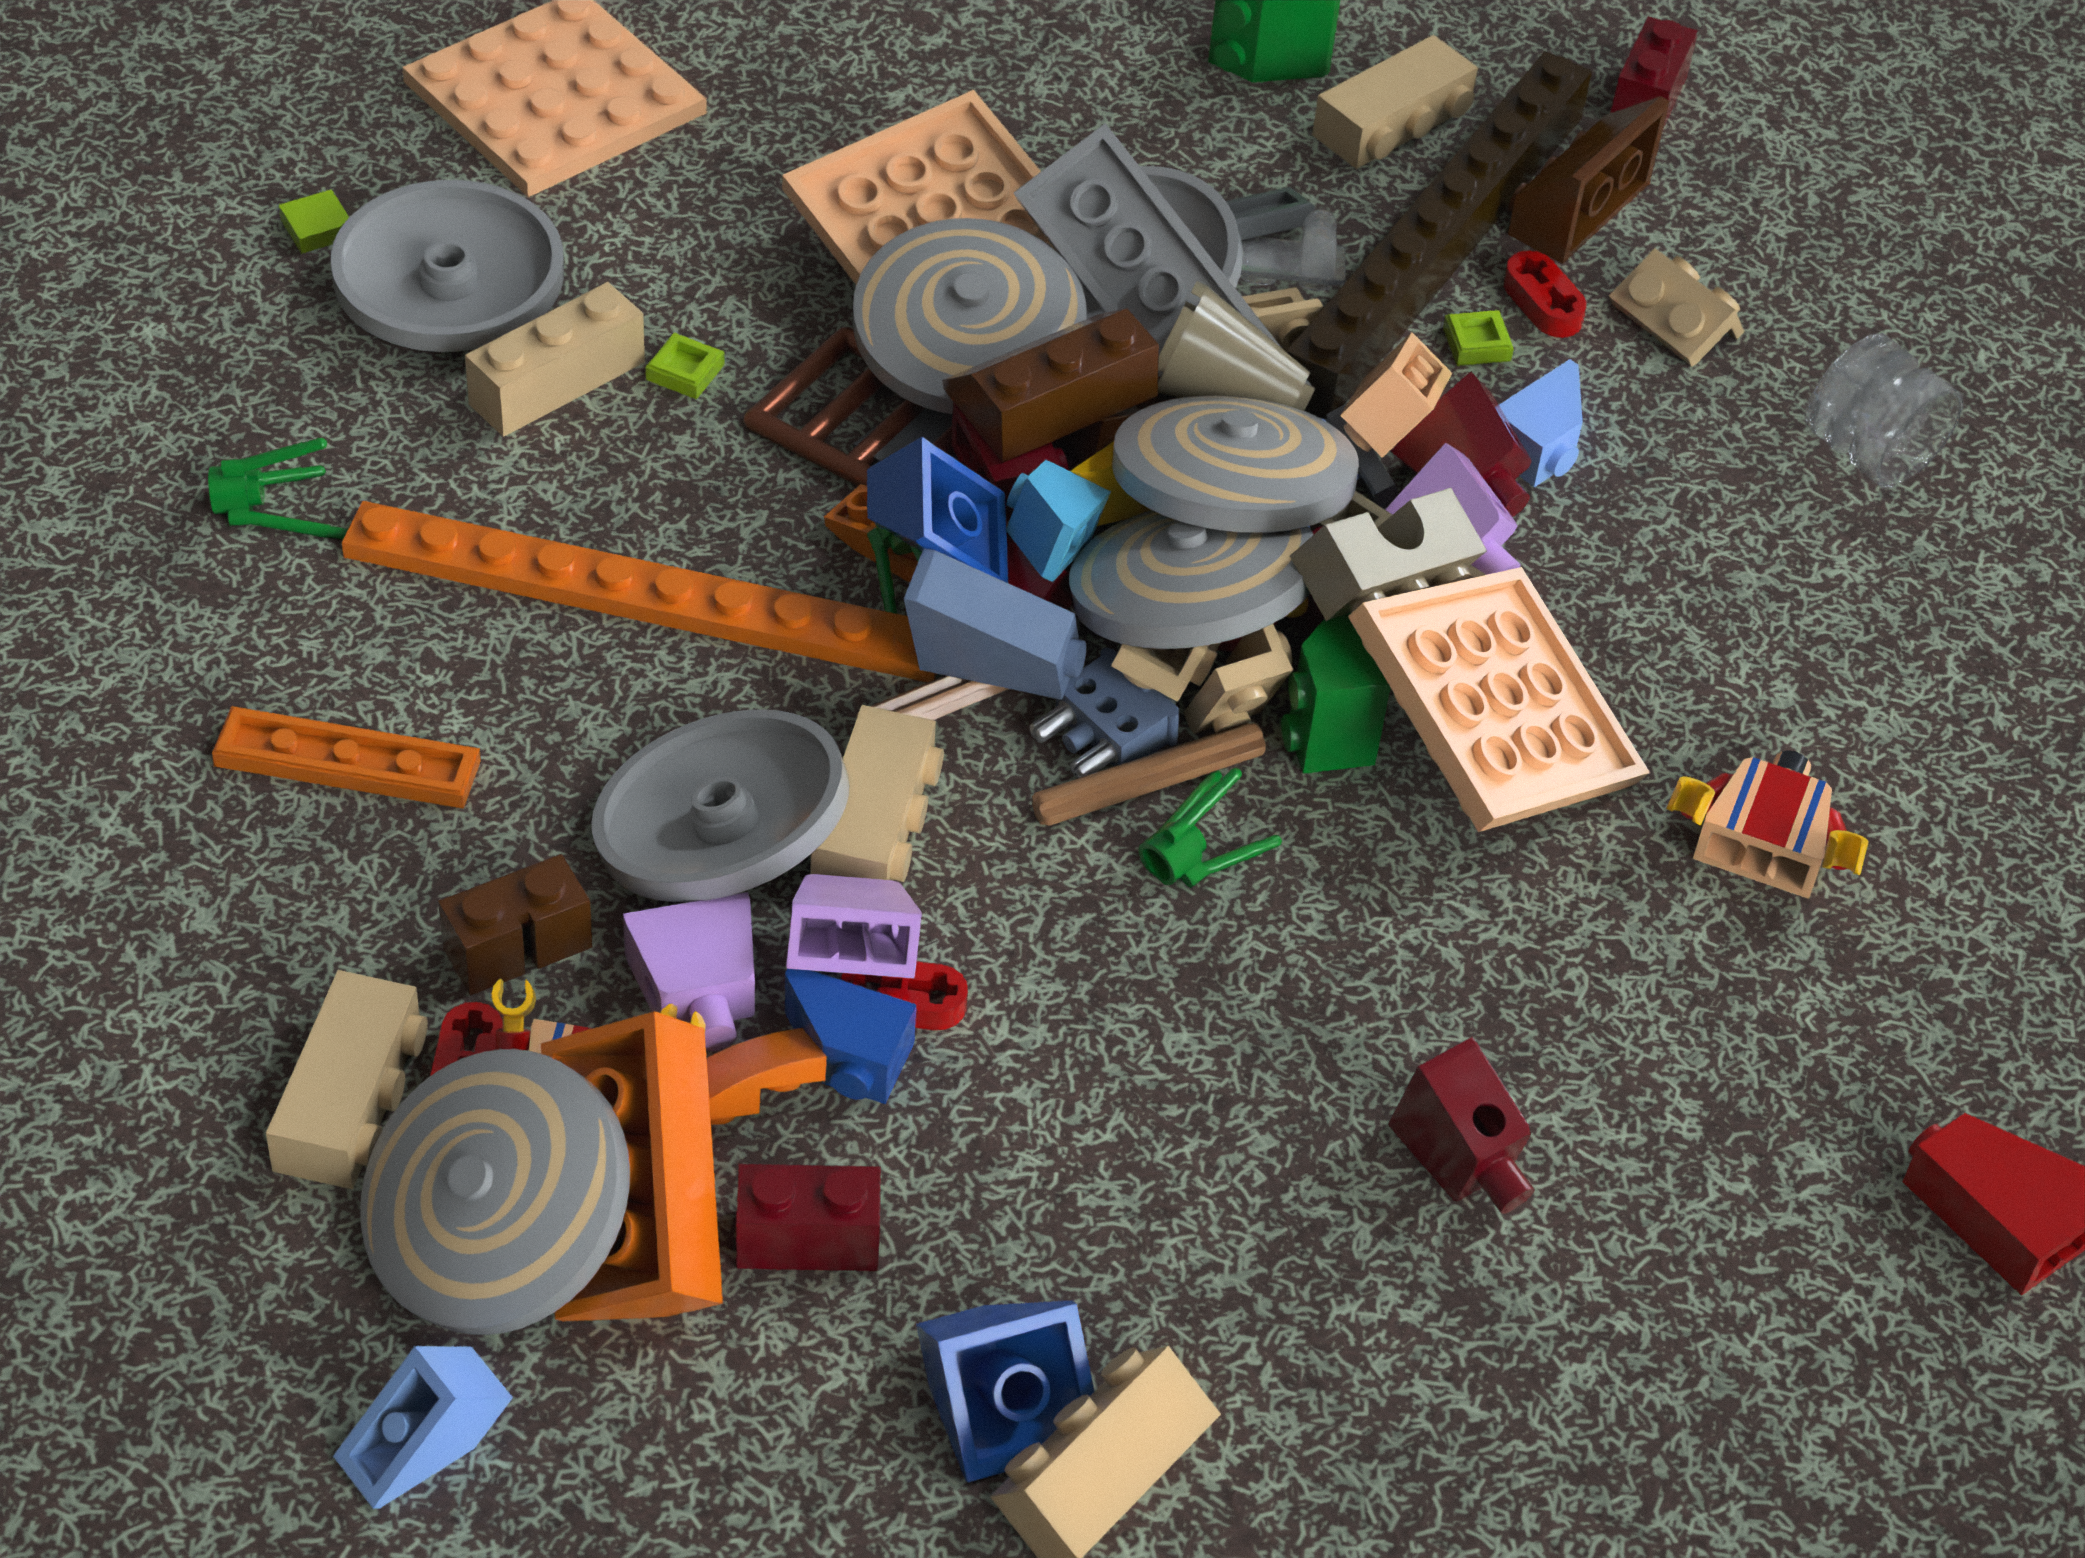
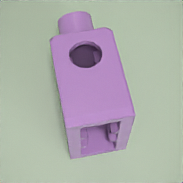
[1385,443,1521,575]
[786,874,922,978]
[623,892,755,1051]

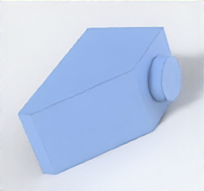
[1499,359,1583,487]
[333,1346,513,1509]

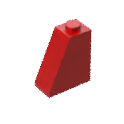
[1902,1113,2085,1296]

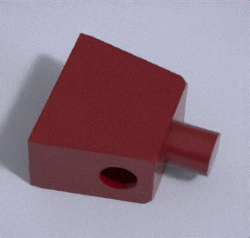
[1390,371,1532,517]
[1388,1037,1535,1214]

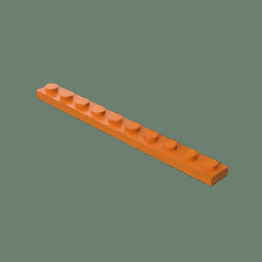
[342,501,937,682]

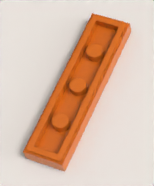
[212,706,481,809]

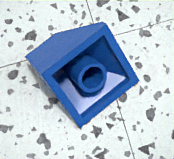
[867,437,1008,583]
[916,1301,1095,1483]

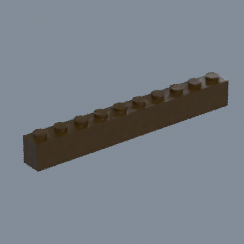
[1287,51,1592,420]

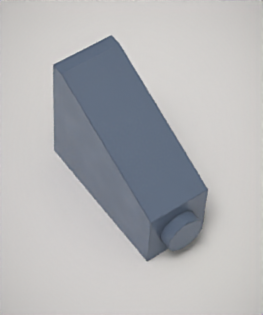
[904,548,1086,700]

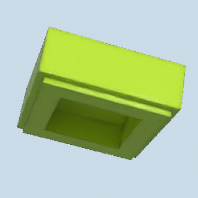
[279,189,349,254]
[1443,310,1514,366]
[646,333,725,400]

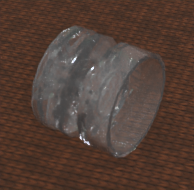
[1805,333,1963,489]

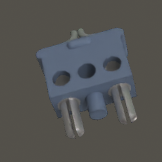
[1030,648,1179,779]

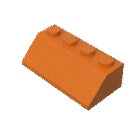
[541,1011,723,1321]

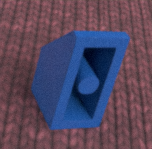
[785,969,917,1104]

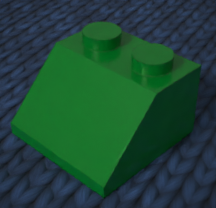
[1208,0,1341,83]
[1281,613,1391,774]

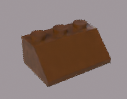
[1508,96,1670,264]
[942,308,1159,463]

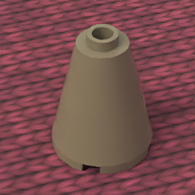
[1158,281,1315,411]

